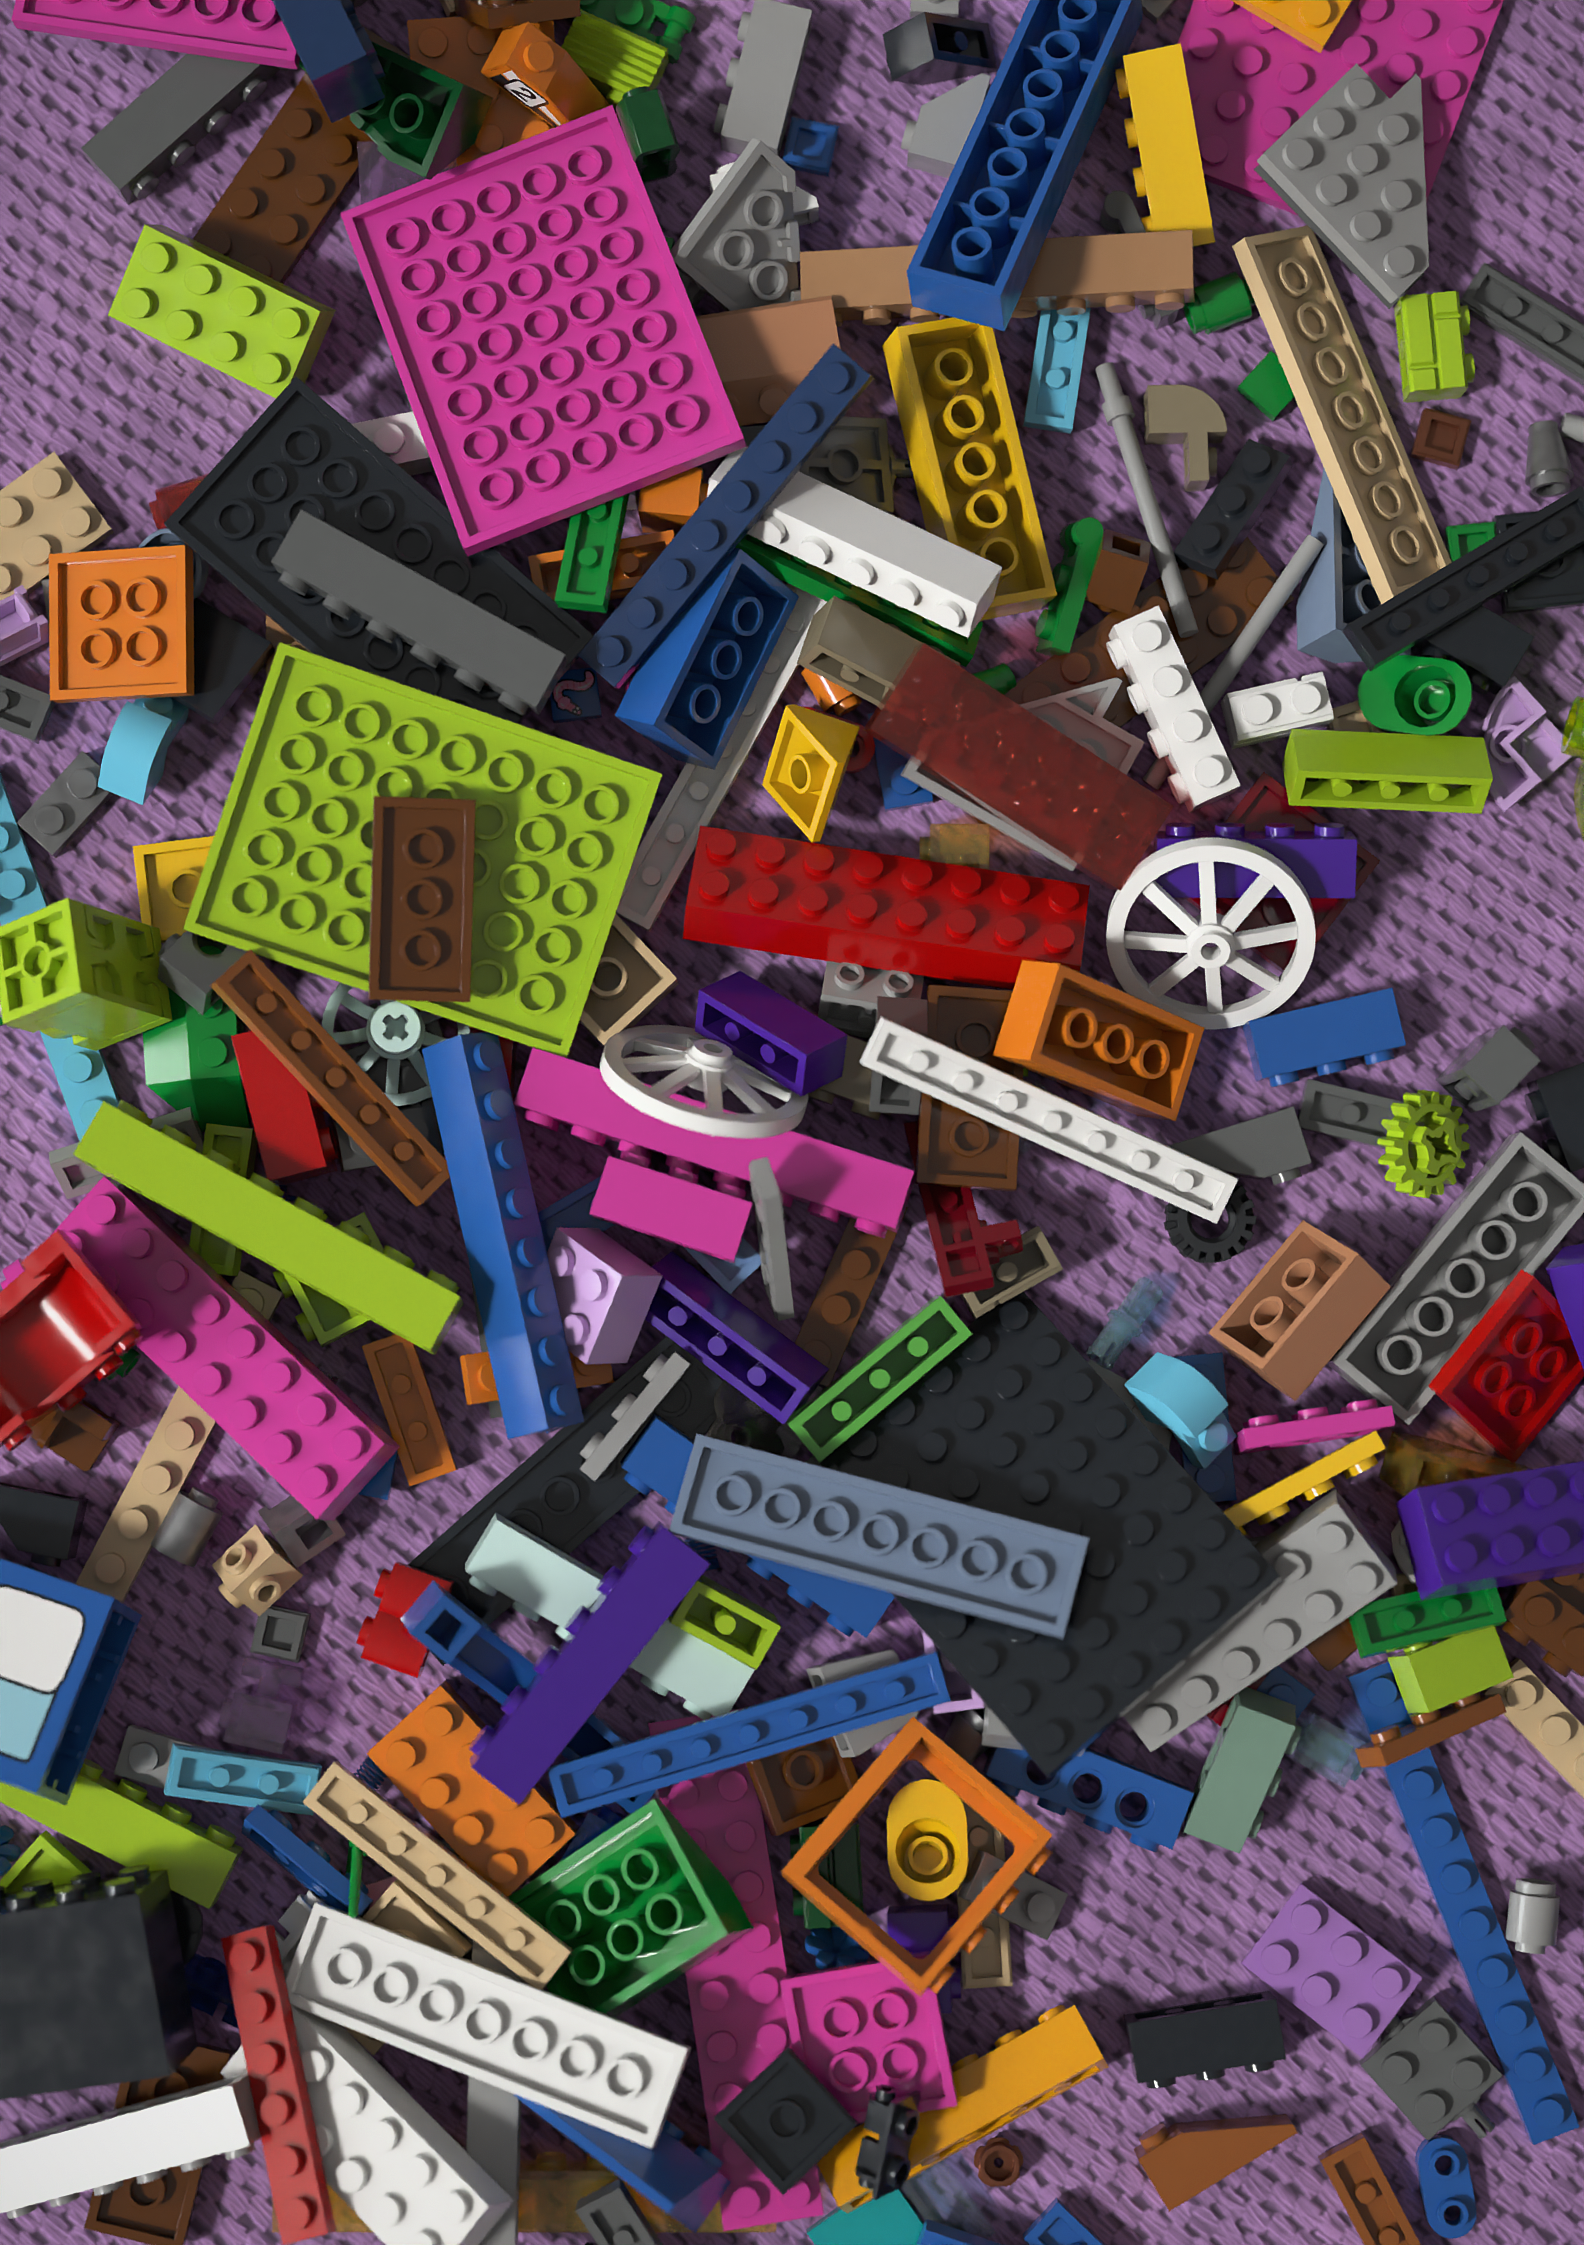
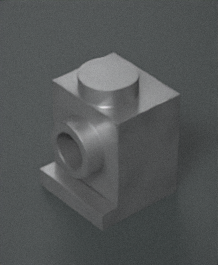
[258,1495,346,1568]

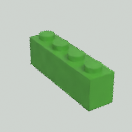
[787,1295,972,1462]

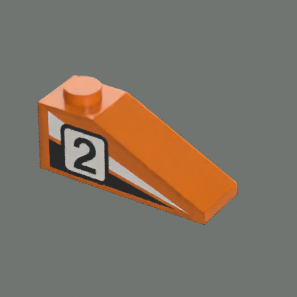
[481,22,618,128]

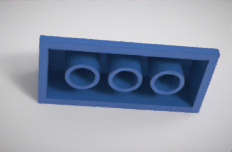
[514,2094,731,2234]

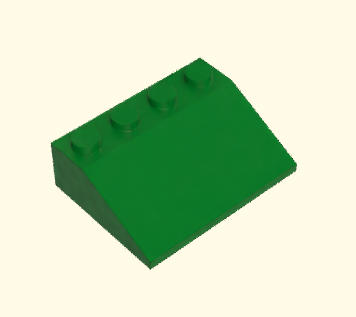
[508,1798,754,2018]

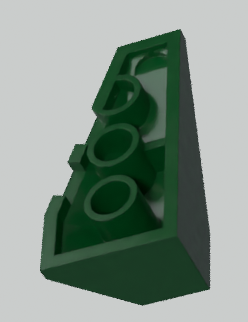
[299,41,493,180]

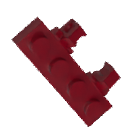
[904,1121,1023,1298]

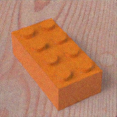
[993,960,1204,1121]
[366,1680,579,1897]

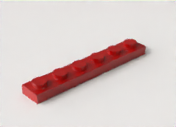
[221,1925,337,2245]

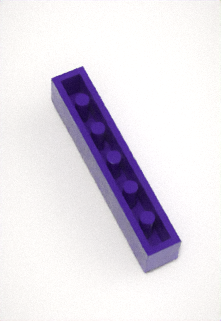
[469,1521,710,1805]

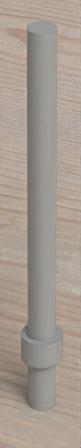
[1095,362,1199,638]
[1142,535,1324,790]

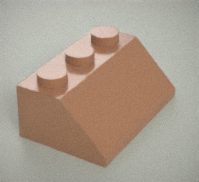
[696,296,840,426]

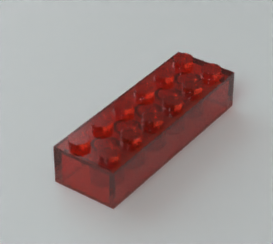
[863,643,1174,891]

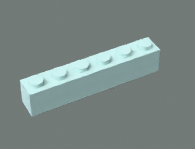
[465,1513,754,1720]

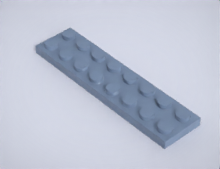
[669,1434,1089,1639]

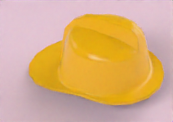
[887,1779,968,1902]

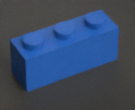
[1243,988,1406,1088]

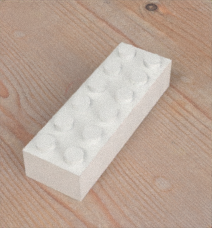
[220,2004,514,2245]

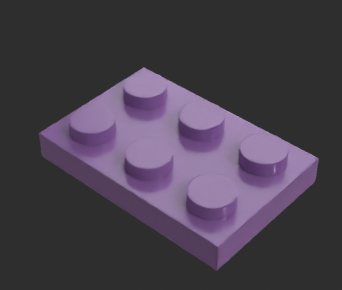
[1241,1883,1423,2059]

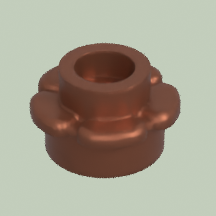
[974,2137,1023,2187]

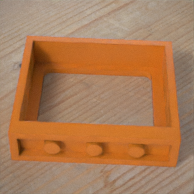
[782,1717,1053,1997]

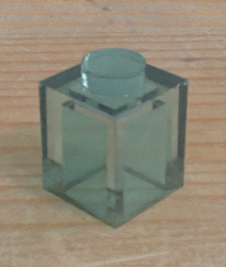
[1285,1710,1367,1788]

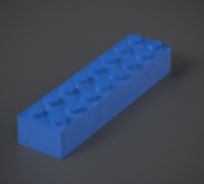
[907,0,1143,331]

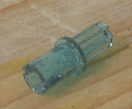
[1086,1277,1163,1370]

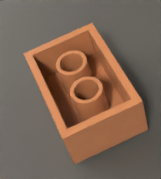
[1209,1220,1391,1401]

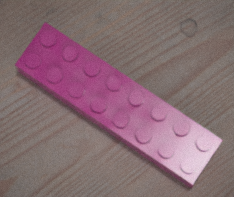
[514,1047,915,1239]
[48,1176,400,1521]

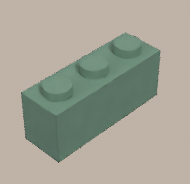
[1183,1687,1301,1854]

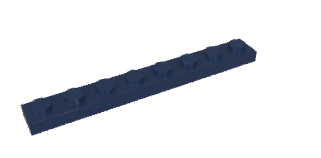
[578,343,874,689]

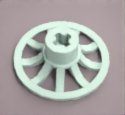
[322,983,469,1106]

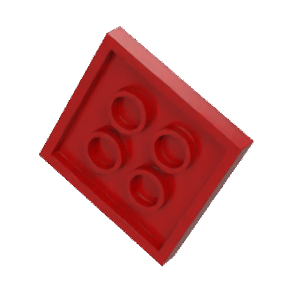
[1428,1269,1584,1465]

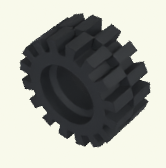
[1164,1184,1256,1263]

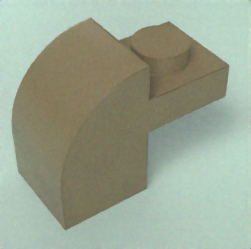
[1143,385,1227,492]

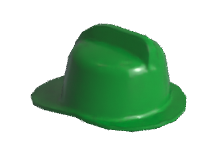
[1358,655,1472,736]

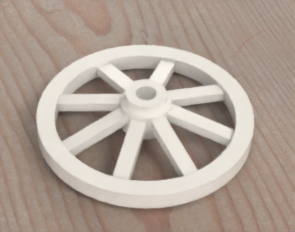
[1106,838,1316,1029]
[600,1025,808,1138]

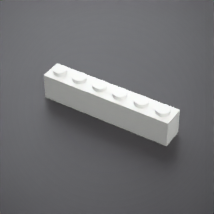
[707,447,1002,638]

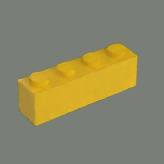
[1115,43,1215,247]

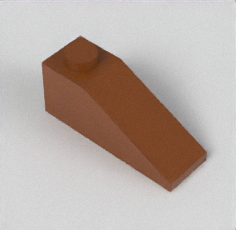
[1133,2114,1298,2212]

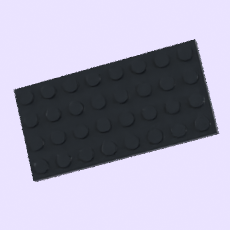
[164,376,594,724]

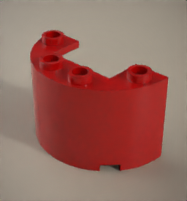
[0,1230,143,1452]

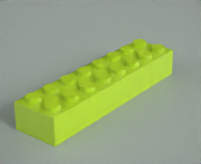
[73,1100,464,1355]

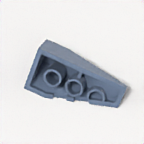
[1296,469,1411,663]

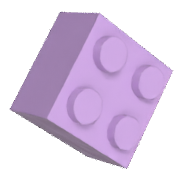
[547,1228,662,1364]

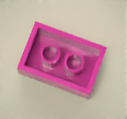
[590,1151,753,1263]

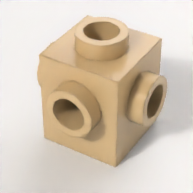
[212,1524,303,1617]

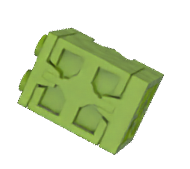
[0,898,172,1051]

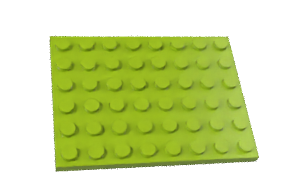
[183,642,662,1058]

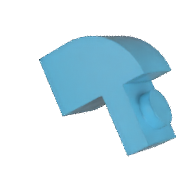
[98,697,189,805]
[1124,1352,1237,1469]

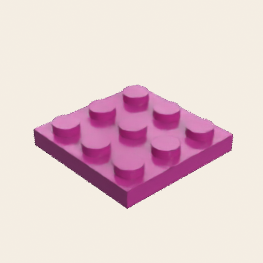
[780,1951,958,2123]

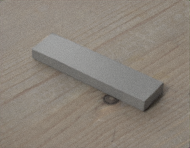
[749,1157,795,1321]

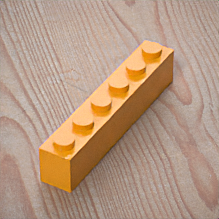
[817,2005,1109,2214]

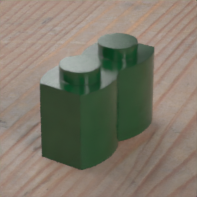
[616,86,680,185]

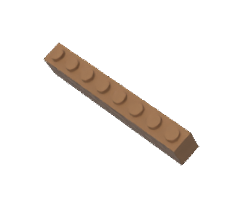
[800,230,1195,327]

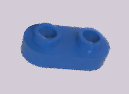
[1415,2134,1477,2239]

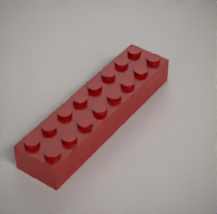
[683,825,1090,990]

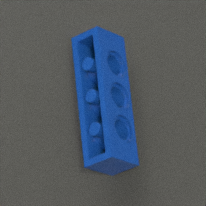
[983,1747,1194,1852]

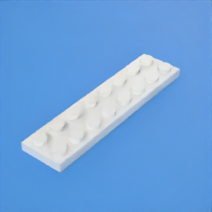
[285,1902,691,2148]

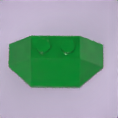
[143,946,251,1132]

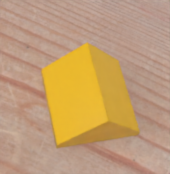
[762,704,860,843]

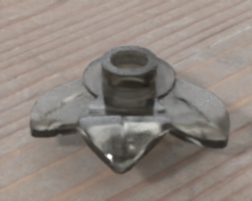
[707,1380,785,1456]

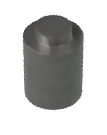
[151,1487,223,1567]

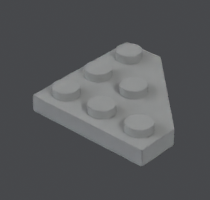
[670,138,801,311]

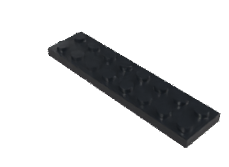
[408,1336,741,1666]

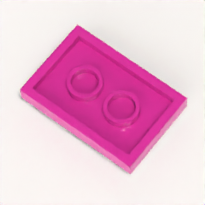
[1233,1399,1395,1456]

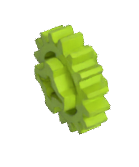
[1377,1090,1470,1198]

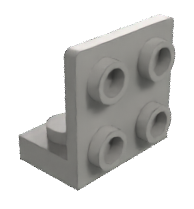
[818,961,924,1039]

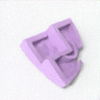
[1482,676,1577,813]

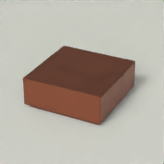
[1410,408,1471,470]

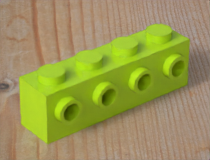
[1282,729,1493,814]

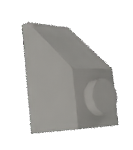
[901,73,991,178]

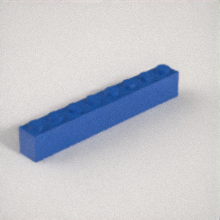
[422,1032,584,1439]

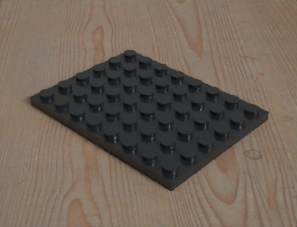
[805,1291,1281,1779]

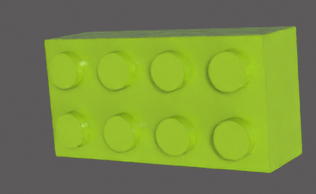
[108,224,336,398]

